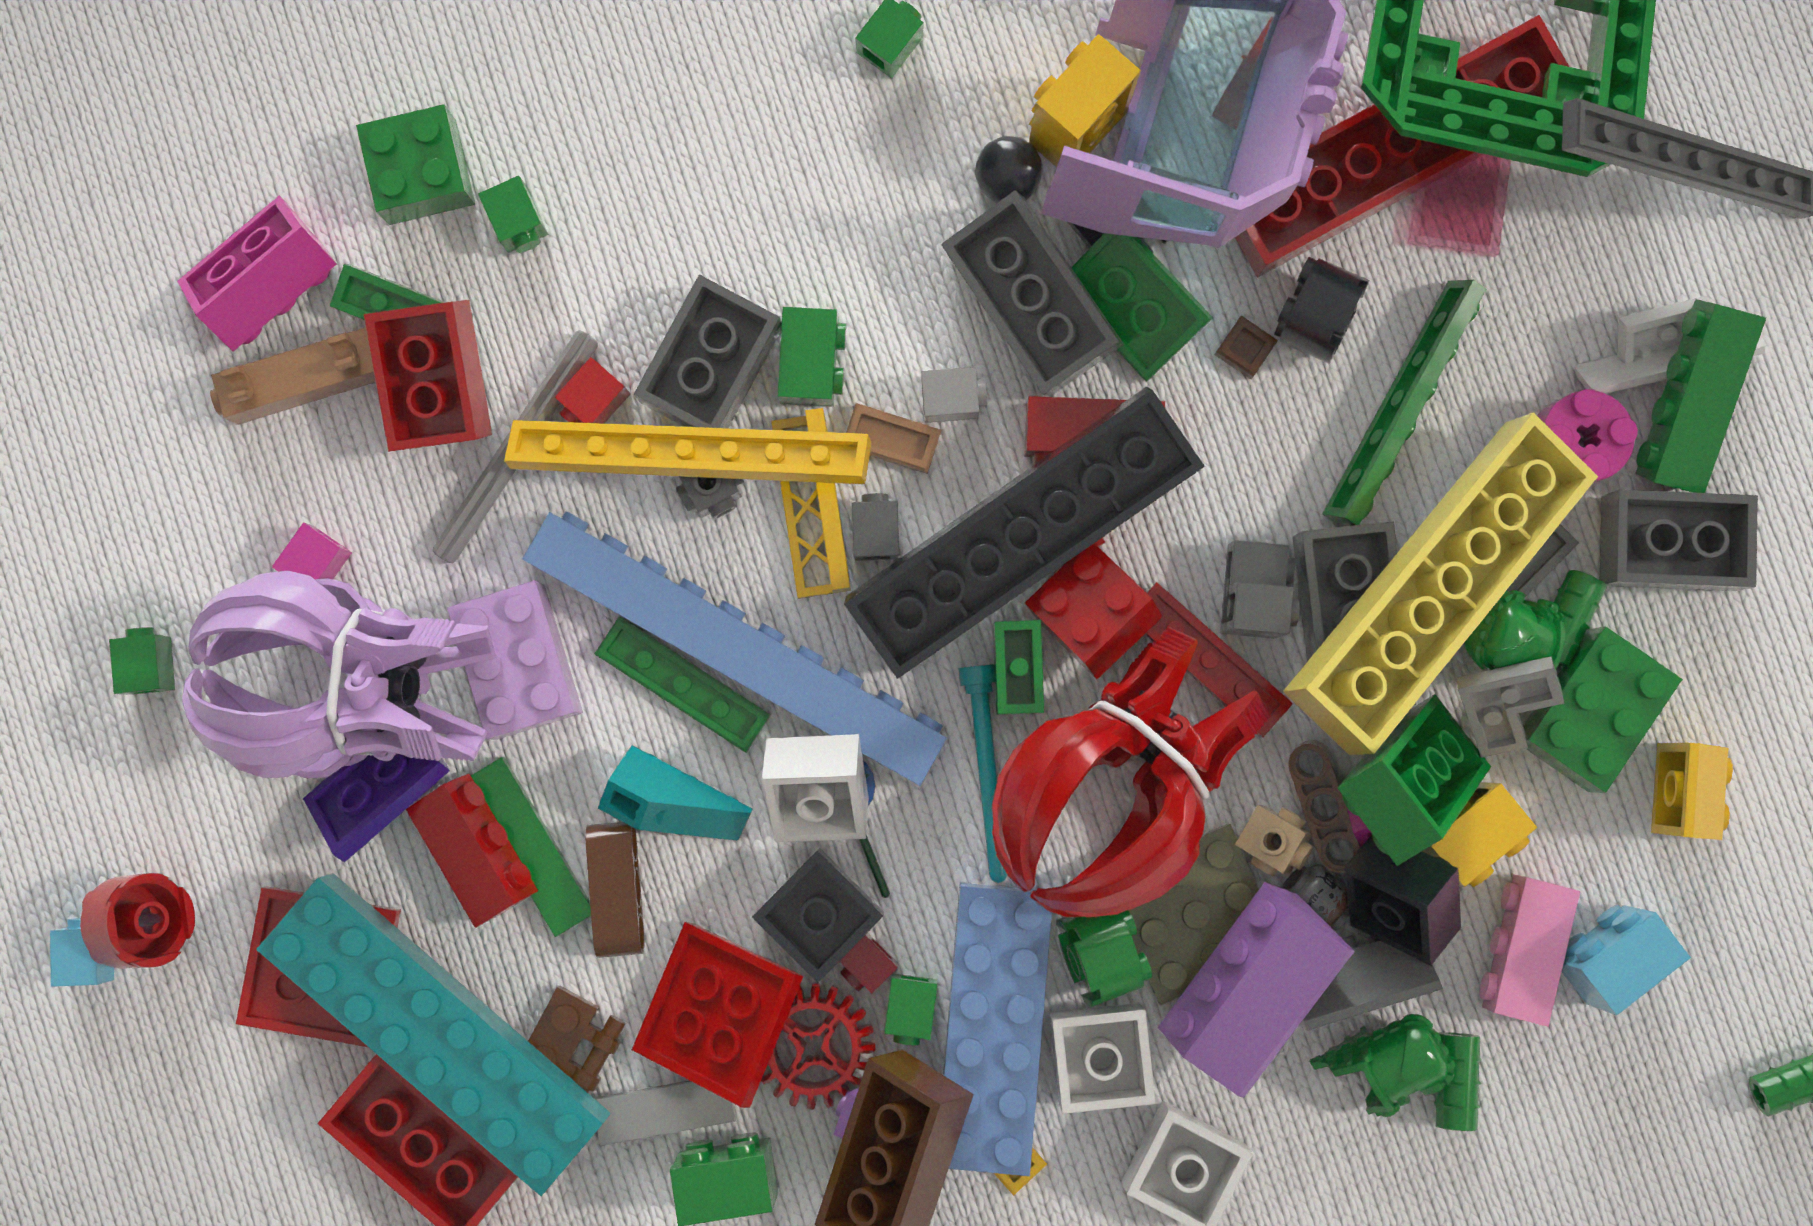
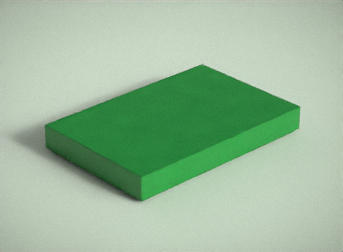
[1072,233,1213,382]

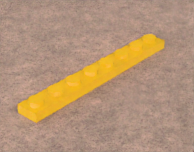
[504,420,871,484]

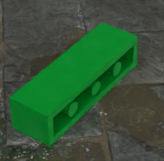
[1635,299,1767,493]

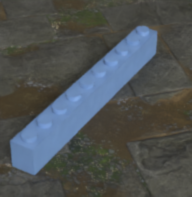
[522,511,947,786]

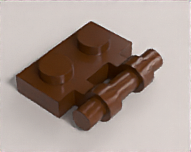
[528,986,626,1093]

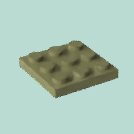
[1129,823,1259,1005]

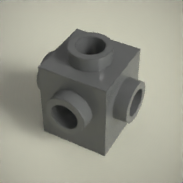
[676,476,744,519]

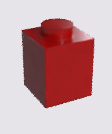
[555,357,631,424]

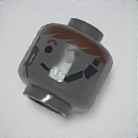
[1281,865,1349,931]

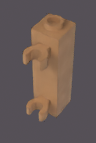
[210,327,376,425]

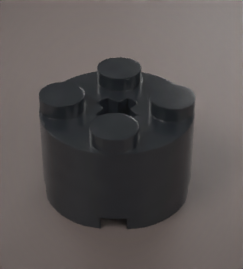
[1274,257,1370,364]

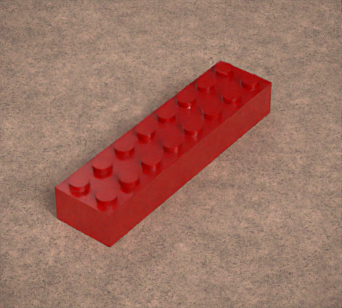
[1218,15,1569,278]

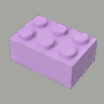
[447,580,583,740]

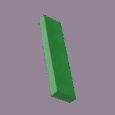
[594,616,771,753]
[471,757,591,937]

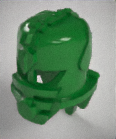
[1463,590,1566,681]
[1309,1014,1456,1117]

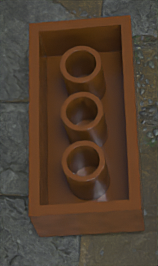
[814,1049,974,1226]

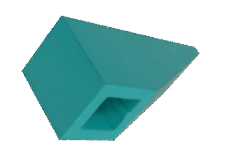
[597,745,753,841]

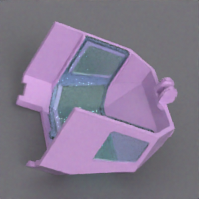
[1041,0,1348,248]

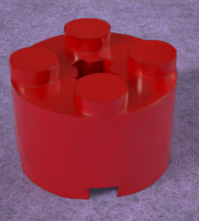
[80,873,195,969]

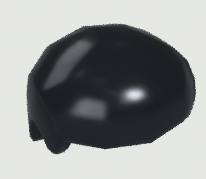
[975,135,1043,203]

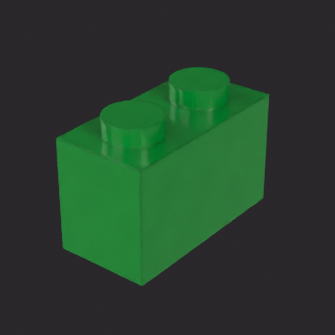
[777,307,847,407]
[993,620,1044,715]

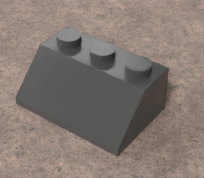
[1299,935,1443,1031]

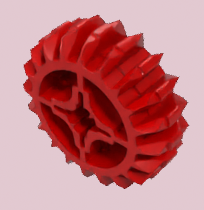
[761,982,876,1110]

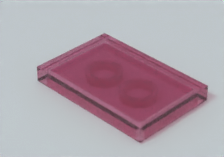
[1407,154,1511,257]

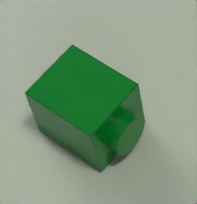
[855,0,924,79]
[478,175,549,253]
[109,627,175,695]
[884,973,938,1046]

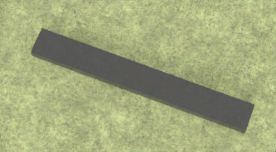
[1562,98,1813,219]

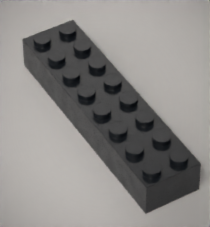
[844,386,1205,679]

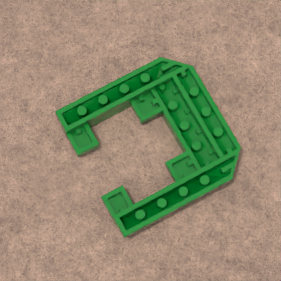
[1361,0,1656,177]

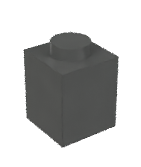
[852,493,900,561]

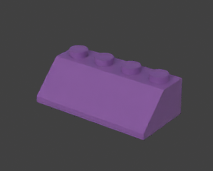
[1158,882,1355,1098]

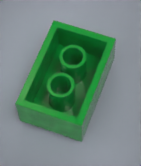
[1523,626,1683,793]

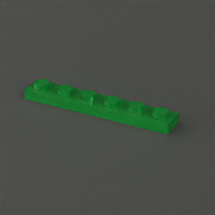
[1322,279,1487,526]

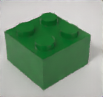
[356,104,476,225]
[670,1132,778,1226]

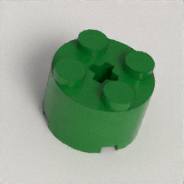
[1056,910,1152,1008]

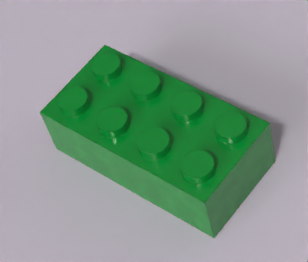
[1337,694,1492,866]

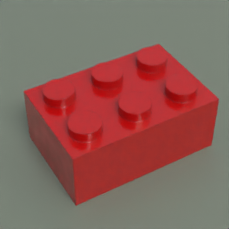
[364,300,493,452]

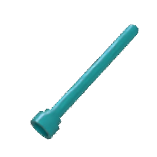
[958,664,1007,883]

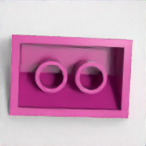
[177,195,337,352]

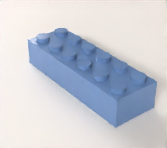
[943,882,1052,1176]

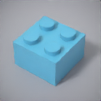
[1562,905,1691,1015]

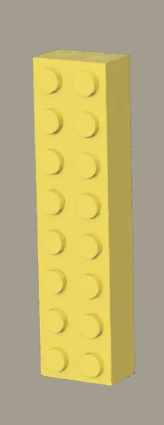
[1283,412,1598,755]

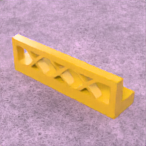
[771,408,851,599]

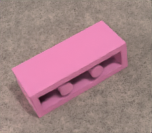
[1479,874,1581,1027]

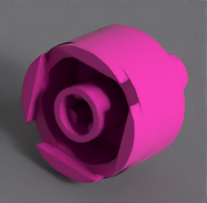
[1537,389,1638,483]

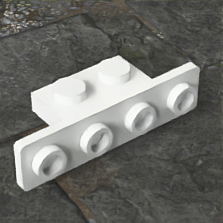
[1575,295,1766,395]

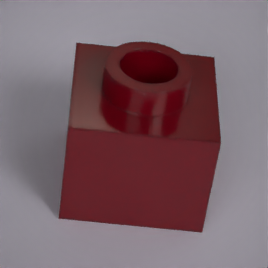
[839,933,898,994]

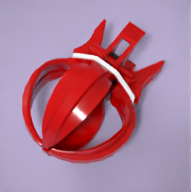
[992,627,1271,917]

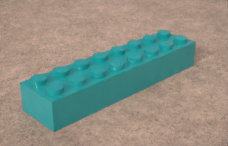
[256,873,611,1197]

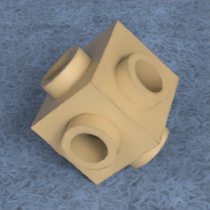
[1235,805,1313,876]

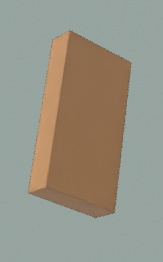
[846,403,941,474]

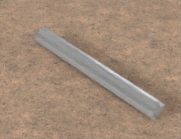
[433,330,598,563]

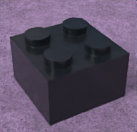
[1344,835,1461,966]
[752,848,884,983]

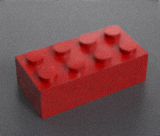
[317,1054,518,1226]

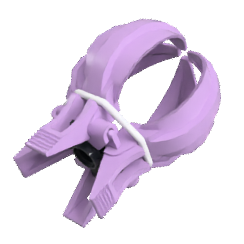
[182,570,496,778]

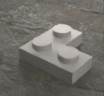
[1457,657,1564,758]

